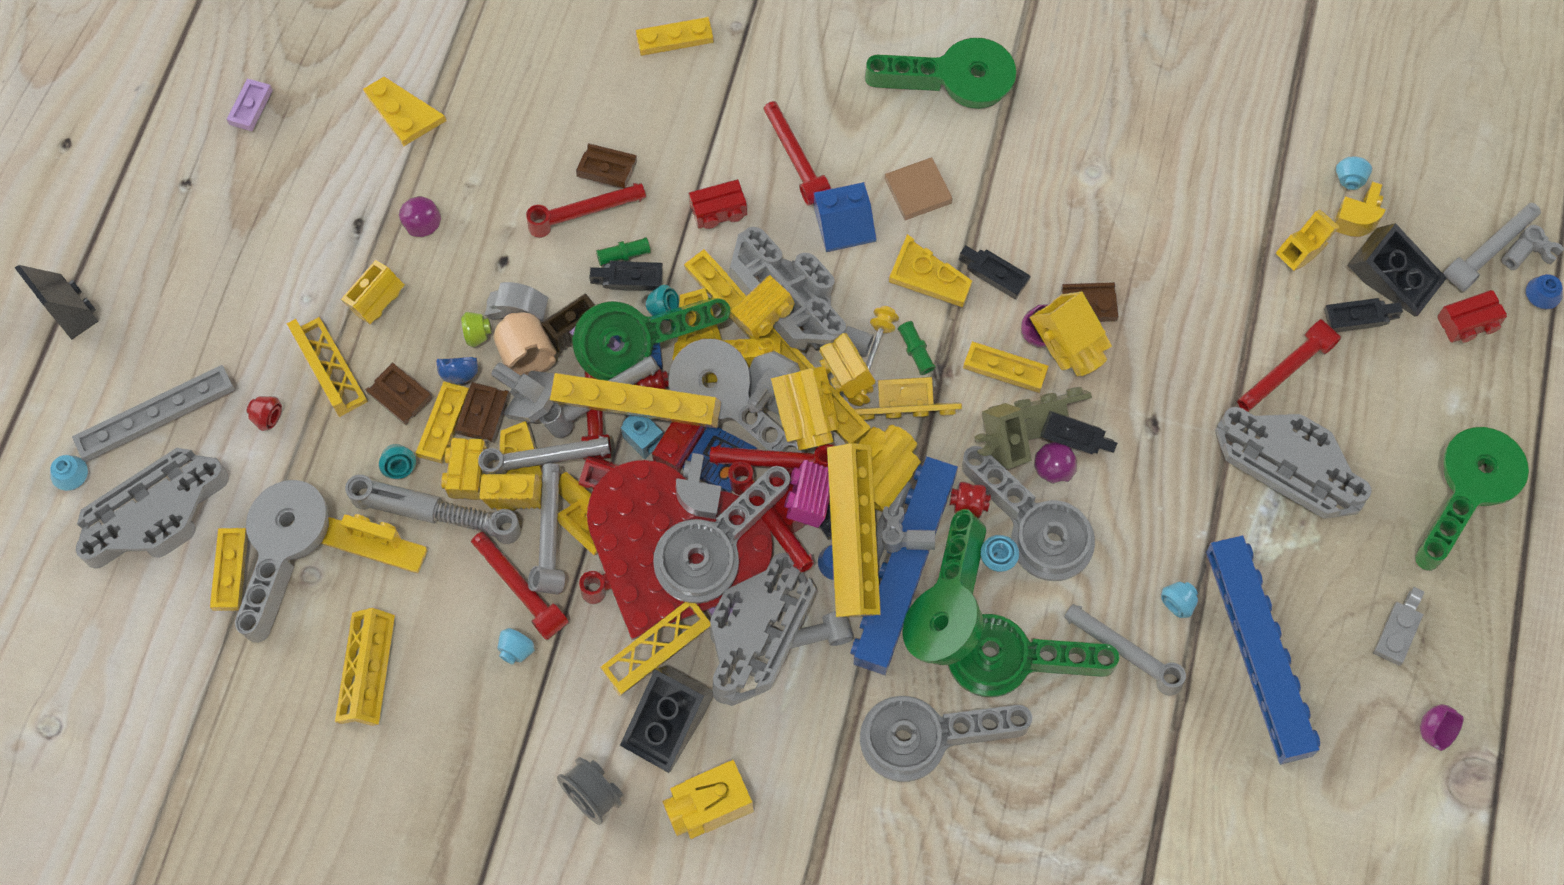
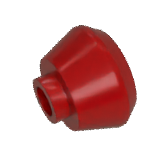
[246,396,282,431]

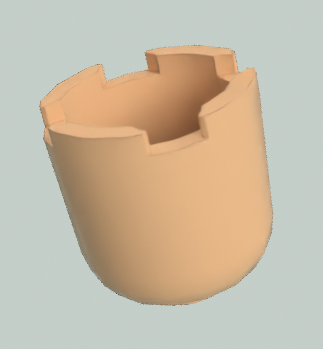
[493,312,556,376]

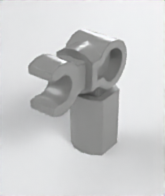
[1502,225,1564,270]
[882,506,935,553]

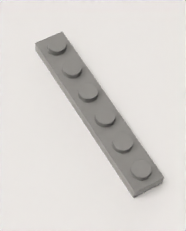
[72,365,235,462]

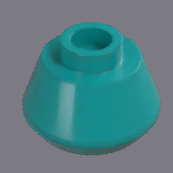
[646,285,679,321]
[379,444,416,480]

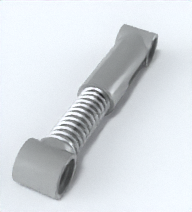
[345,475,521,544]

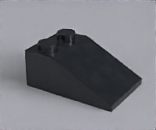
[1347,223,1447,317]
[15,265,98,340]
[620,665,713,773]

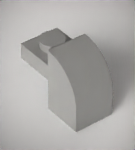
[484,282,548,321]
[676,453,721,519]

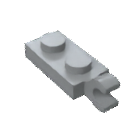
[1373,587,1424,666]

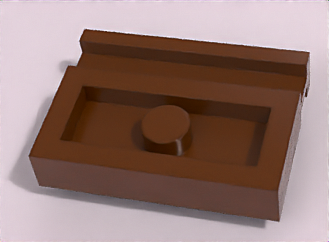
[576,143,637,189]
[1061,282,1119,322]
[365,362,433,426]
[455,382,510,443]

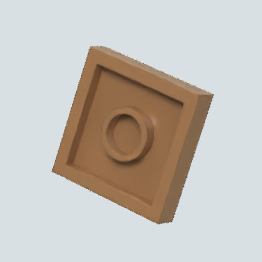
[885,157,953,221]

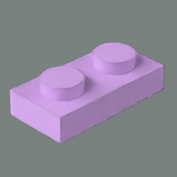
[226,78,273,131]

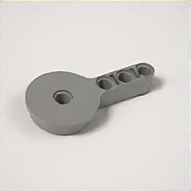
[669,339,805,453]
[962,446,1095,581]
[654,466,790,603]
[235,480,329,643]
[860,696,1032,782]

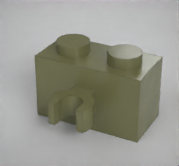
[974,403,1032,469]

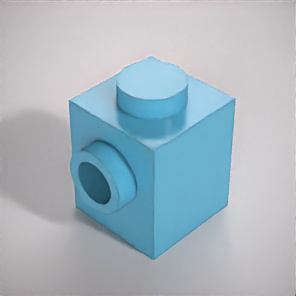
[621,415,663,459]

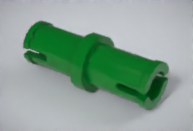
[596,237,651,266]
[898,321,936,375]

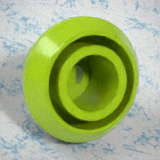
[461,312,492,348]

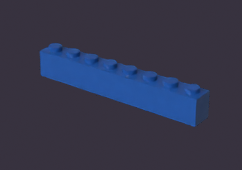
[850,456,958,676]
[1206,535,1320,765]

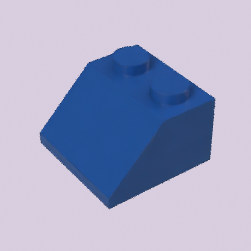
[814,182,877,252]

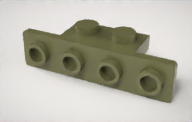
[982,387,1092,440]

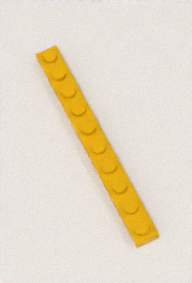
[684,249,871,444]

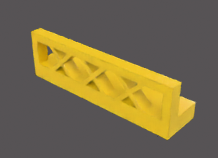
[286,317,368,417]
[600,602,710,696]
[335,608,395,726]

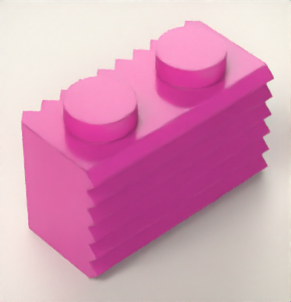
[784,460,830,528]

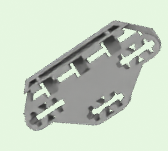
[728,227,846,350]
[1215,407,1371,519]
[75,448,229,569]
[710,553,816,706]

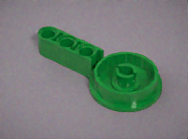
[864,38,1016,109]
[572,297,730,381]
[1415,427,1529,571]
[902,509,986,665]
[948,614,1120,698]

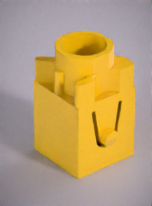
[1030,292,1112,376]
[771,366,839,450]
[858,425,921,512]
[662,759,754,839]

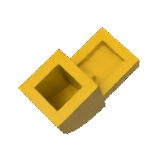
[1335,181,1386,237]
[1275,209,1339,271]

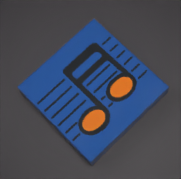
[683,427,757,493]

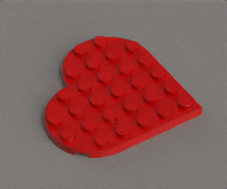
[587,460,772,641]

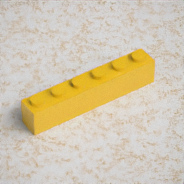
[550,373,721,428]
[827,443,880,617]

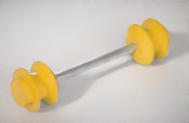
[844,306,899,406]

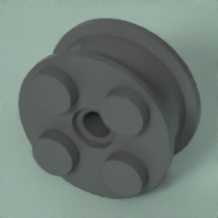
[557,757,623,825]

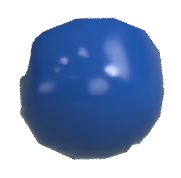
[436,357,478,384]

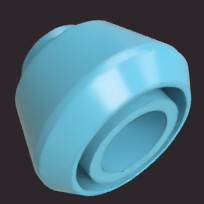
[1336,156,1372,190]
[50,455,88,491]
[981,535,1019,572]
[1161,582,1198,618]
[497,628,535,665]

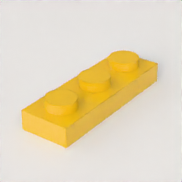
[636,17,714,56]
[963,341,1049,393]
[415,381,469,464]
[210,528,248,611]

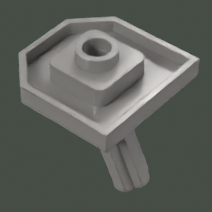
[746,351,800,414]
[491,363,554,422]

